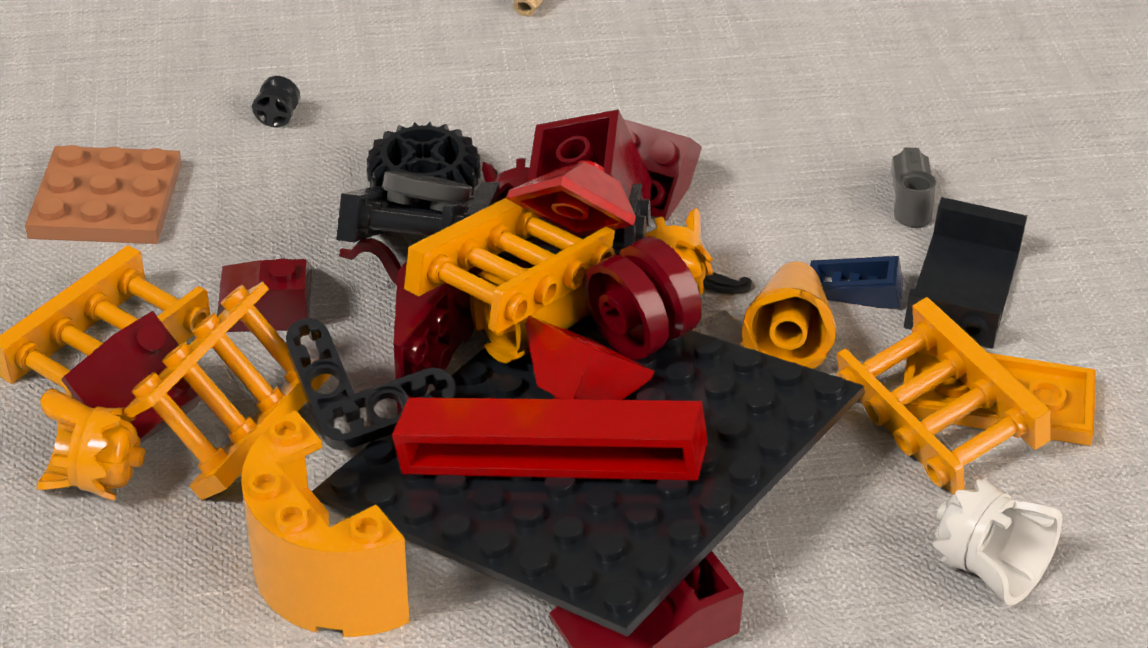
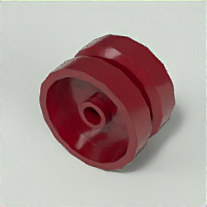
[583,236,702,360]

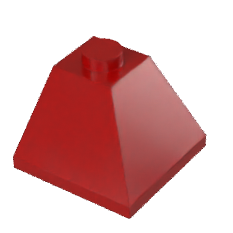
[506,160,636,237]
[525,316,654,400]

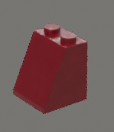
[527,109,652,234]

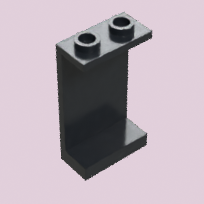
[903,197,1028,349]

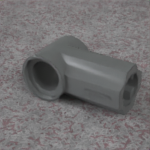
[892,147,937,227]

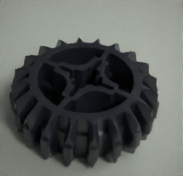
[367,121,481,207]

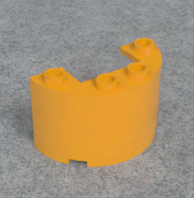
[241,410,410,637]

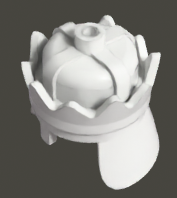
[933,478,1062,606]

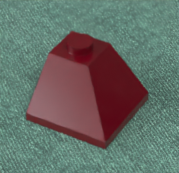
[217,258,312,332]

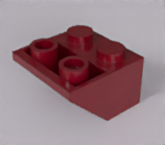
[624,119,702,221]

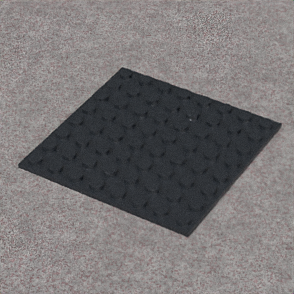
[312,314,865,637]

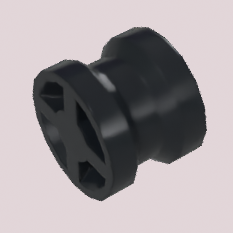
[252,76,301,128]

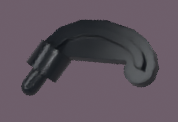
[703,272,752,293]

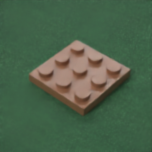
[25,145,182,244]

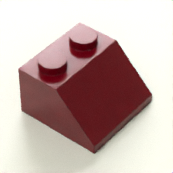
[61,311,202,444]

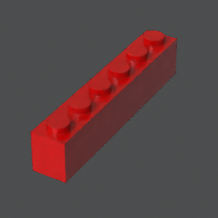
[392,398,708,481]

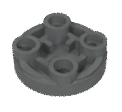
[382,171,472,211]

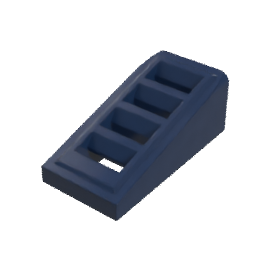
[810,256,903,309]

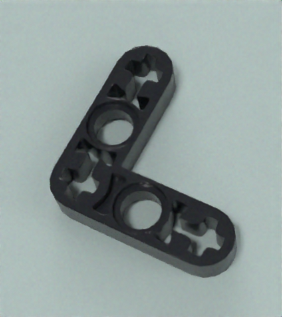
[286,318,456,450]

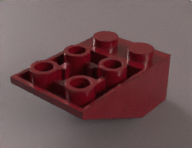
[393,261,475,414]
[549,551,744,648]

